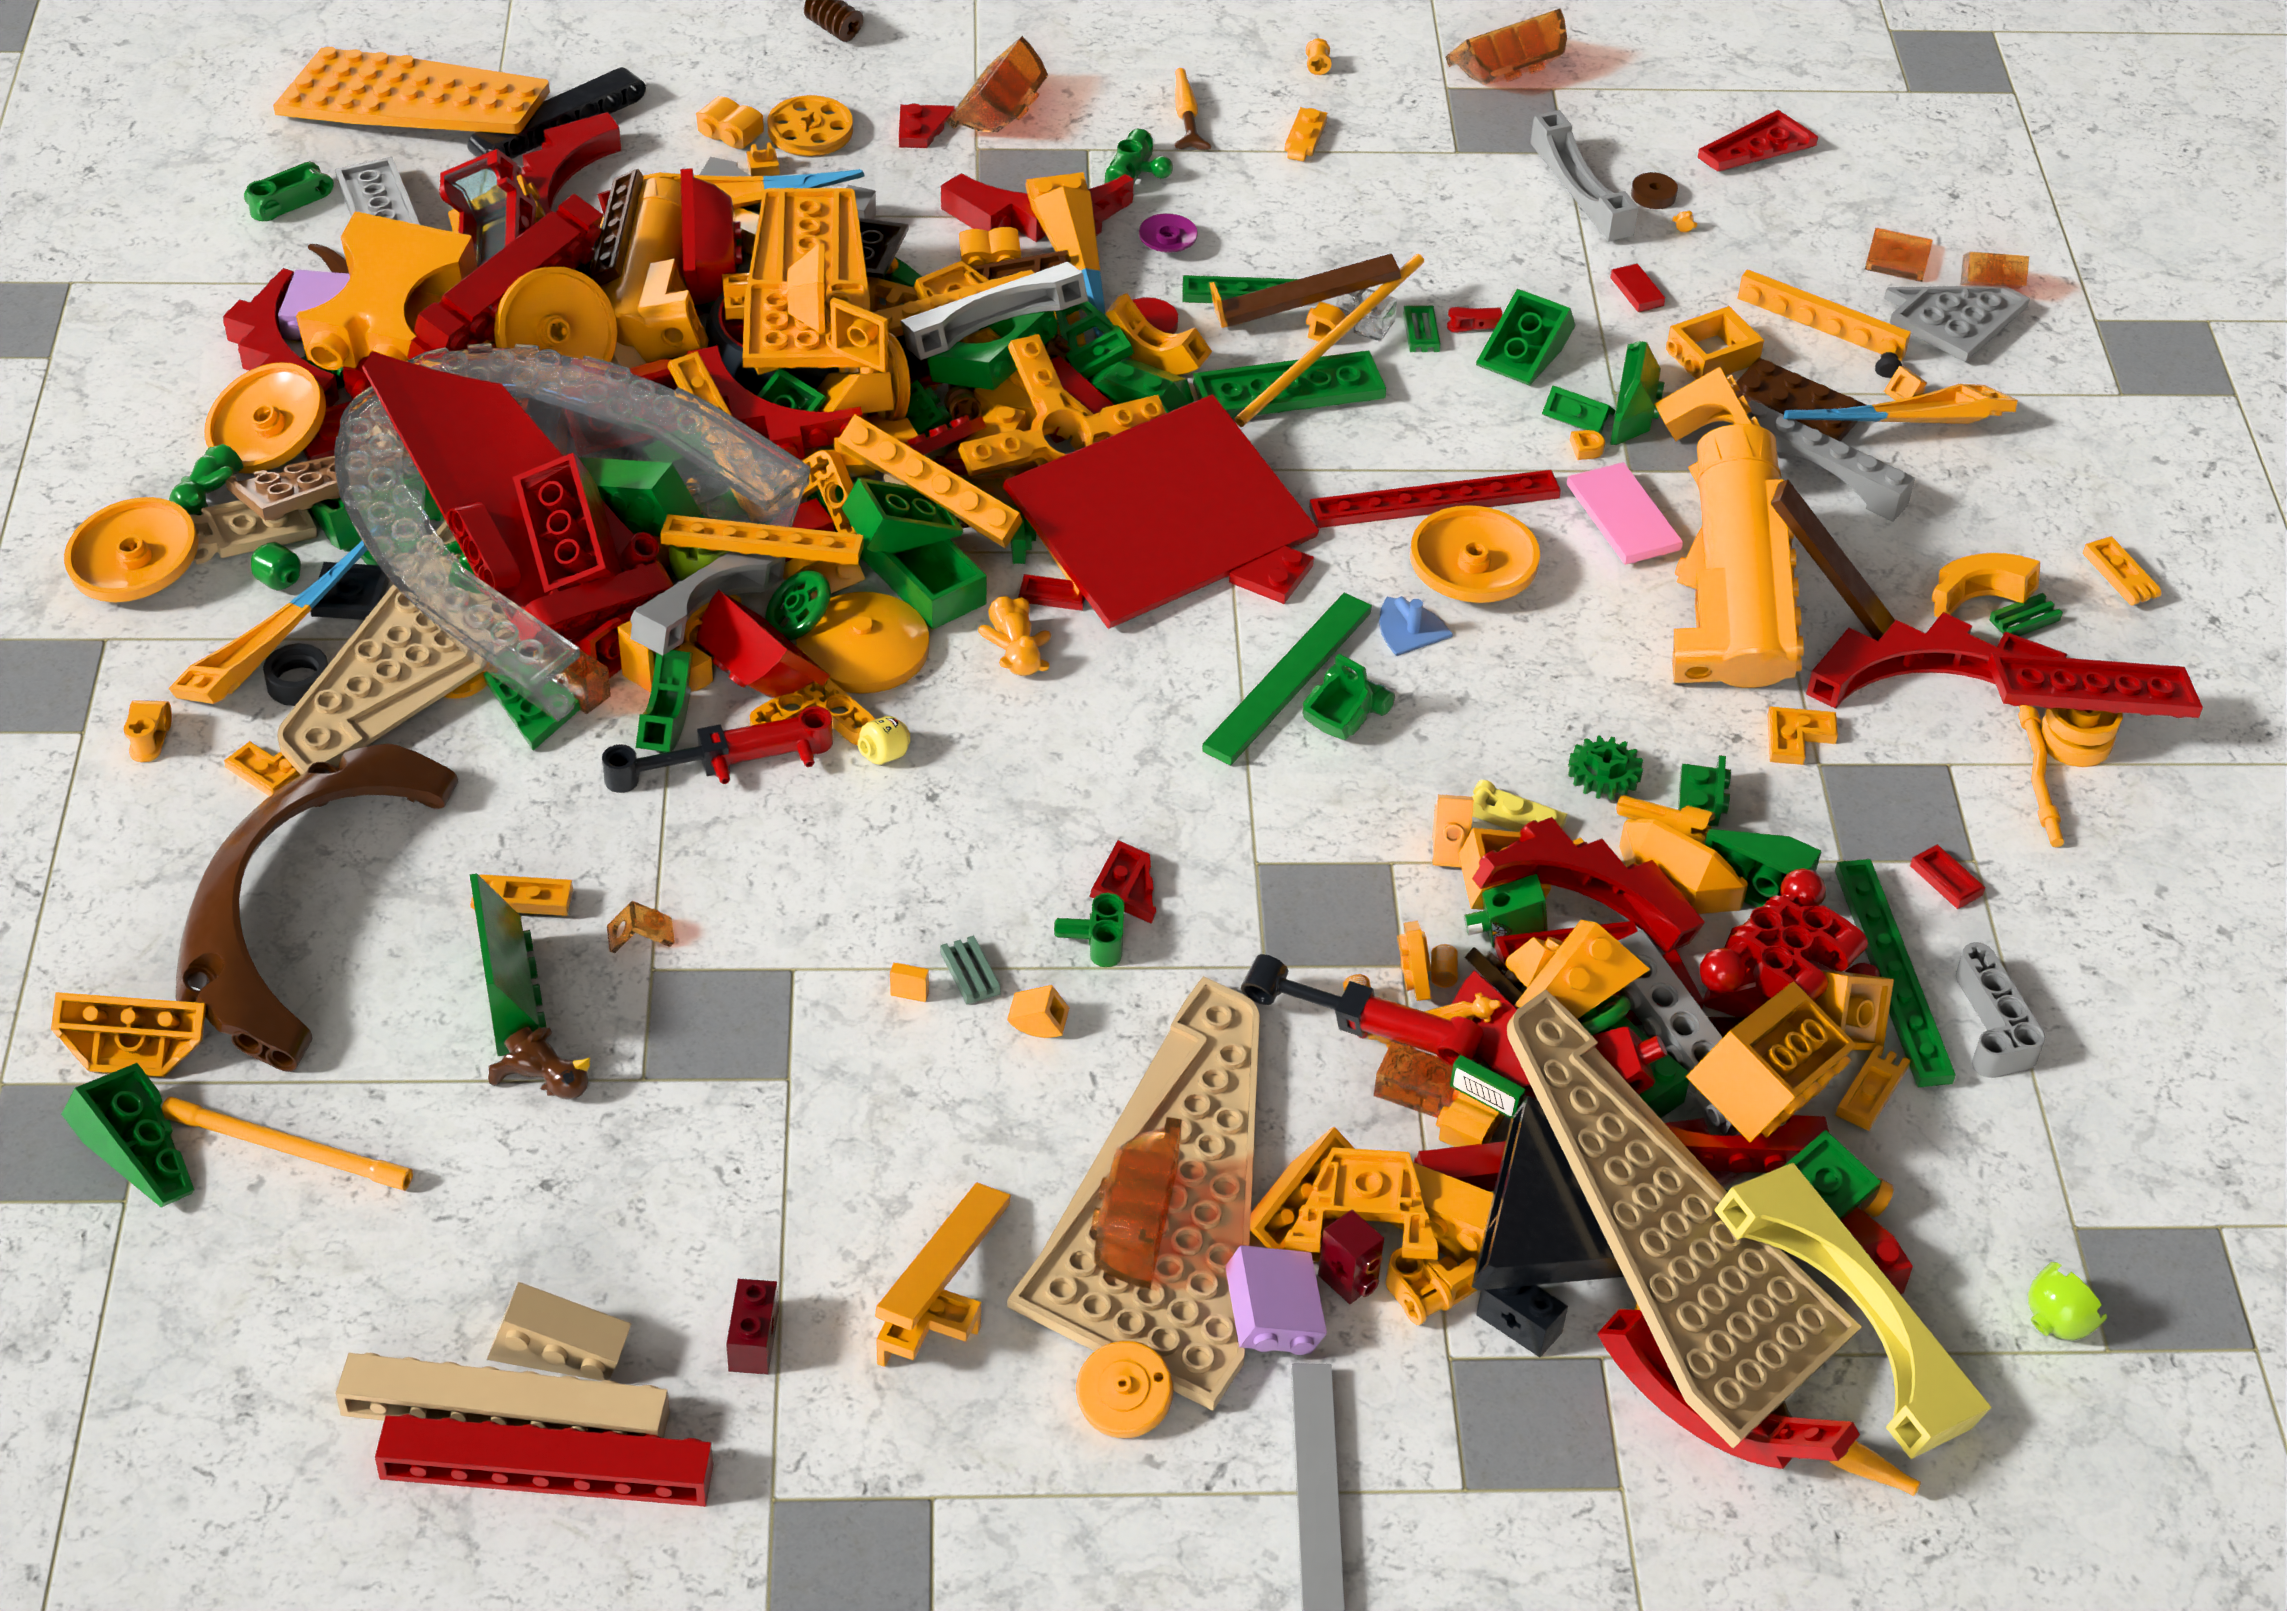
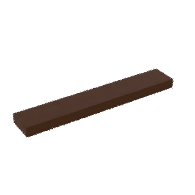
[589,169,644,286]
[1222,253,1401,327]
[1771,479,1895,641]

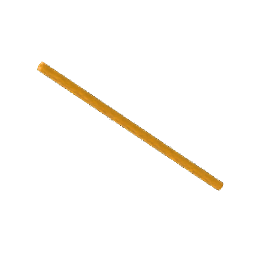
[1235,254,1424,427]

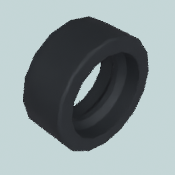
[263,643,328,706]

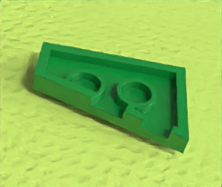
[483,654,581,751]

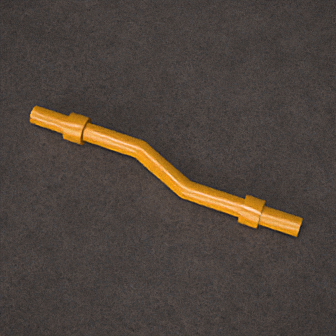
[2018,705,2064,847]

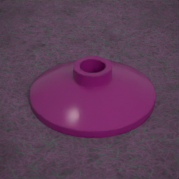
[1139,213,1198,252]

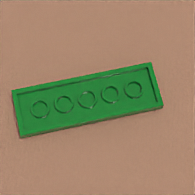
[1193,350,1386,419]

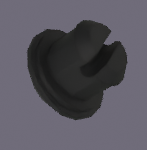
[1875,352,1902,378]

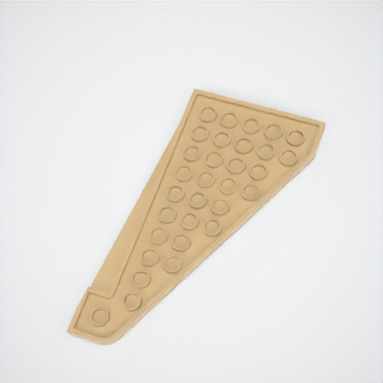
[1507,989,1862,1448]

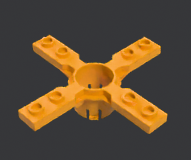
[958,334,1166,476]

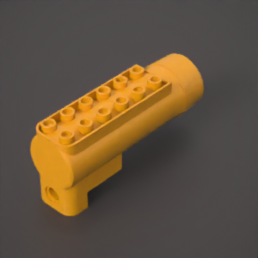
[600,178,709,363]
[1672,424,1804,688]

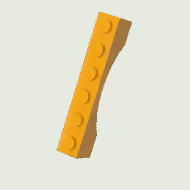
[837,414,1023,549]

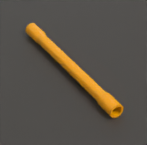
[162,1096,413,1191]

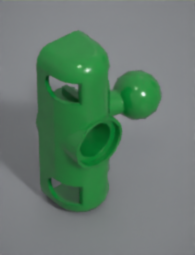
[1104,128,1173,184]

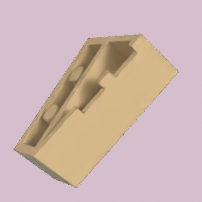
[487,1282,631,1381]

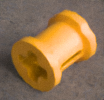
[1306,38,1332,75]

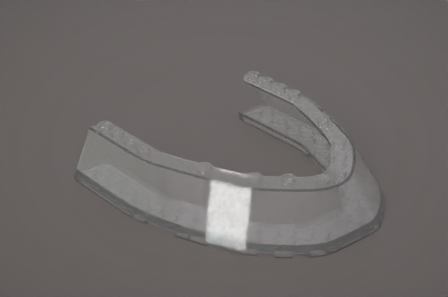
[334,343,811,722]

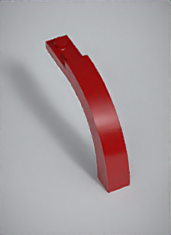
[1597,1309,1860,1469]

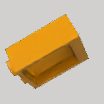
[1666,306,1764,380]

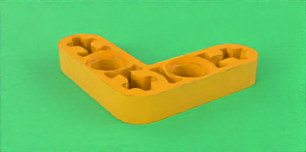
[769,450,857,534]
[750,678,875,745]

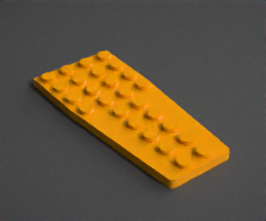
[273,47,550,134]
[743,188,870,369]

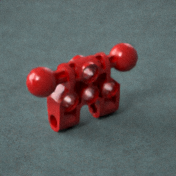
[1700,868,1868,1002]

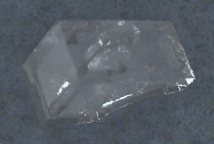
[1336,288,1398,342]

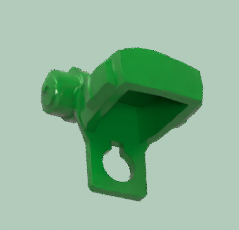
[1302,654,1395,740]

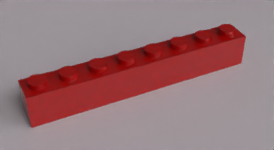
[375,1414,714,1507]

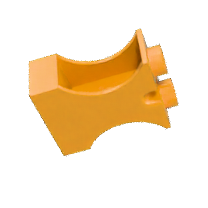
[296,211,478,370]

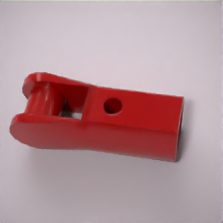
[1447,307,1502,333]

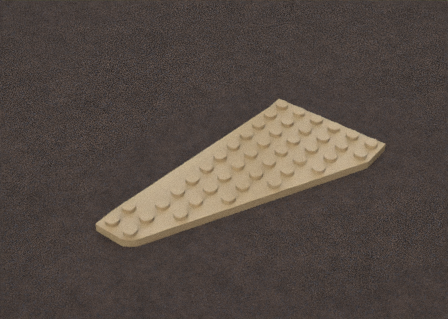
[277,521,522,775]
[1007,976,1260,1411]

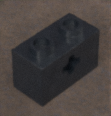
[1476,1285,1568,1357]

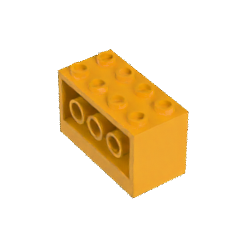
[1686,981,1857,1142]

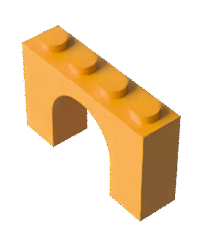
[1655,367,1761,483]

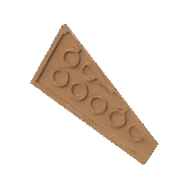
[225,442,416,521]

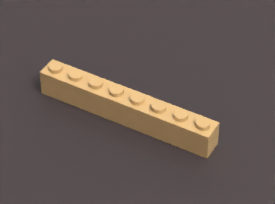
[336,1352,670,1438]

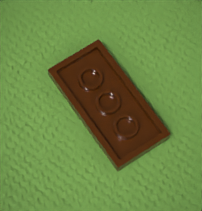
[1735,357,1866,442]

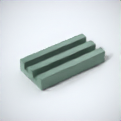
[940,935,1000,1005]

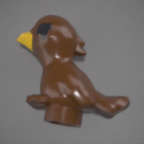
[488,1027,590,1099]

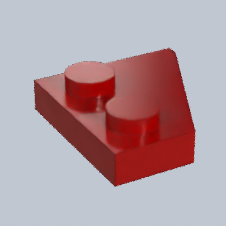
[899,103,955,148]
[1229,546,1314,604]
[1089,840,1156,924]

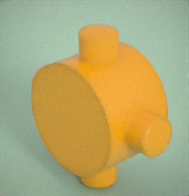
[1672,211,1697,232]

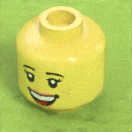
[858,716,910,765]

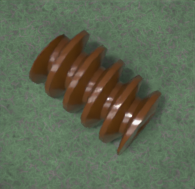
[804,0,863,42]

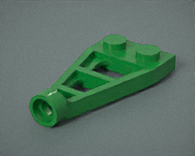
[1055,301,1134,379]

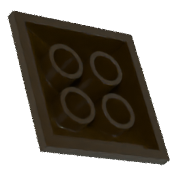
[859,218,909,279]

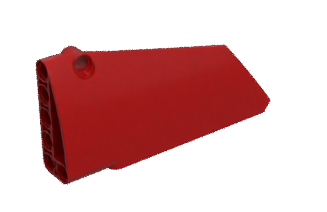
[362,351,674,654]

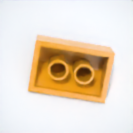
[816,367,894,413]

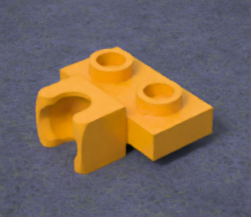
[1397,921,1431,1001]

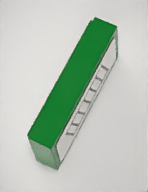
[1450,1055,1526,1118]

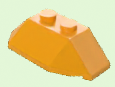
[1619,819,1748,914]
[51,992,206,1077]
[1250,1127,1355,1263]

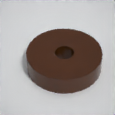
[1631,172,1678,209]

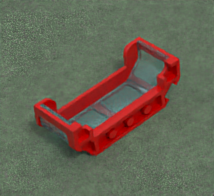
[439,149,536,267]

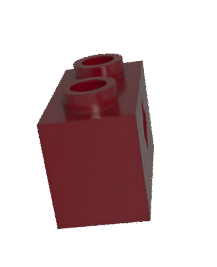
[1318,1209,1385,1305]
[726,1278,779,1375]

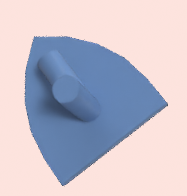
[1379,596,1453,656]

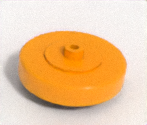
[1076,1341,1174,1438]

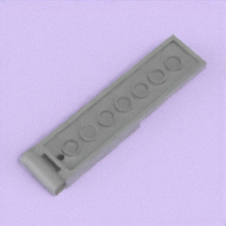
[335,157,420,225]

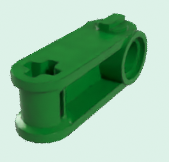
[244,161,334,221]

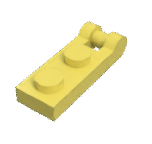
[1471,780,1567,832]

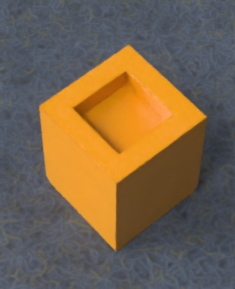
[1424,1256,1477,1305]

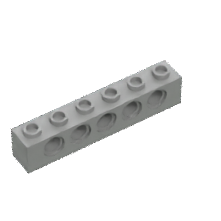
[1618,929,1737,1136]

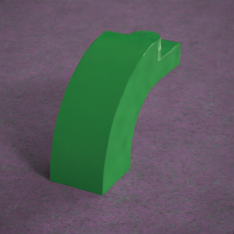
[635,650,693,752]

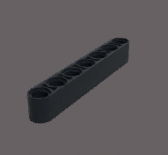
[467,67,646,167]

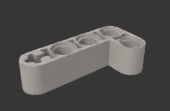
[1956,942,2045,1078]

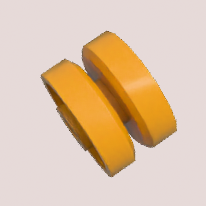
[2040,708,2123,767]

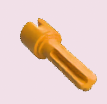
[1616,795,1715,845]

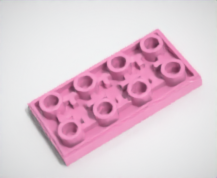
[1567,462,1683,565]

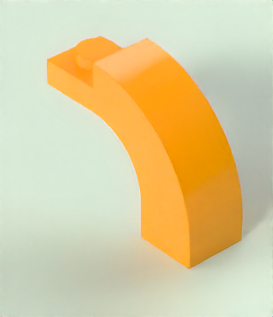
[1105,293,1212,375]
[1932,553,2041,617]

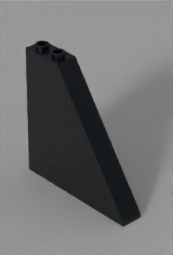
[1471,1097,1729,1290]

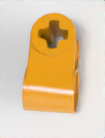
[124,700,172,762]
[1385,1247,1453,1325]

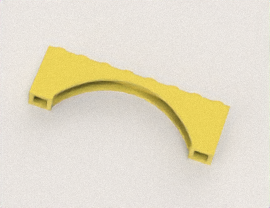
[1714,1163,1992,1459]

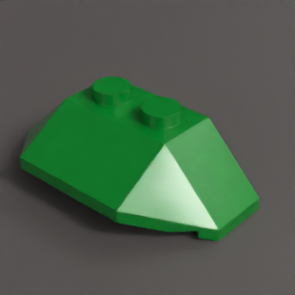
[1610,341,1665,445]
[1087,359,1194,413]

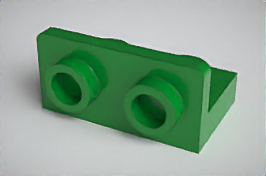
[904,379,953,438]
[1678,755,1731,827]

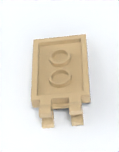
[190,500,317,565]

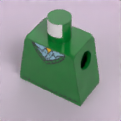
[1464,874,1548,948]

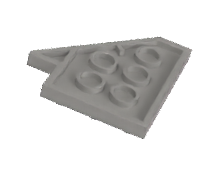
[1884,285,2030,362]

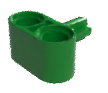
[1054,893,1124,967]

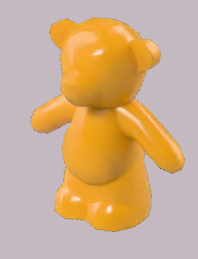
[978,596,1051,676]

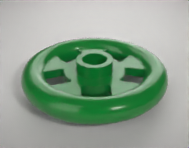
[765,570,831,640]
[1577,995,1631,1035]

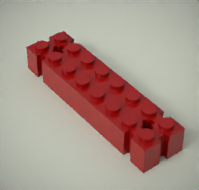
[407,193,604,372]

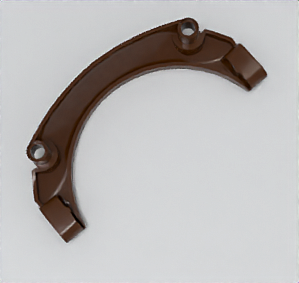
[175,743,458,1072]

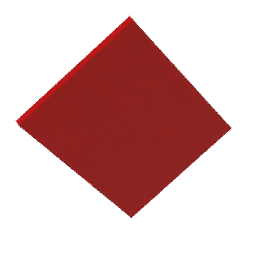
[1003,394,1319,629]

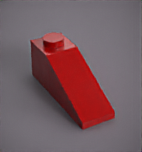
[1841,1207,1913,1294]

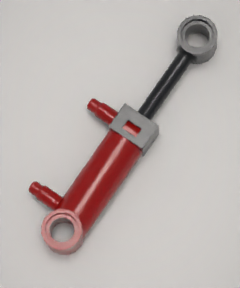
[602,706,833,793]
[1241,954,1484,1066]

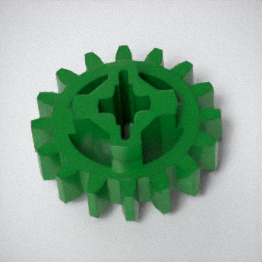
[1568,736,1643,800]

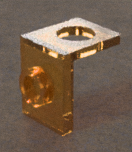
[607,901,675,953]

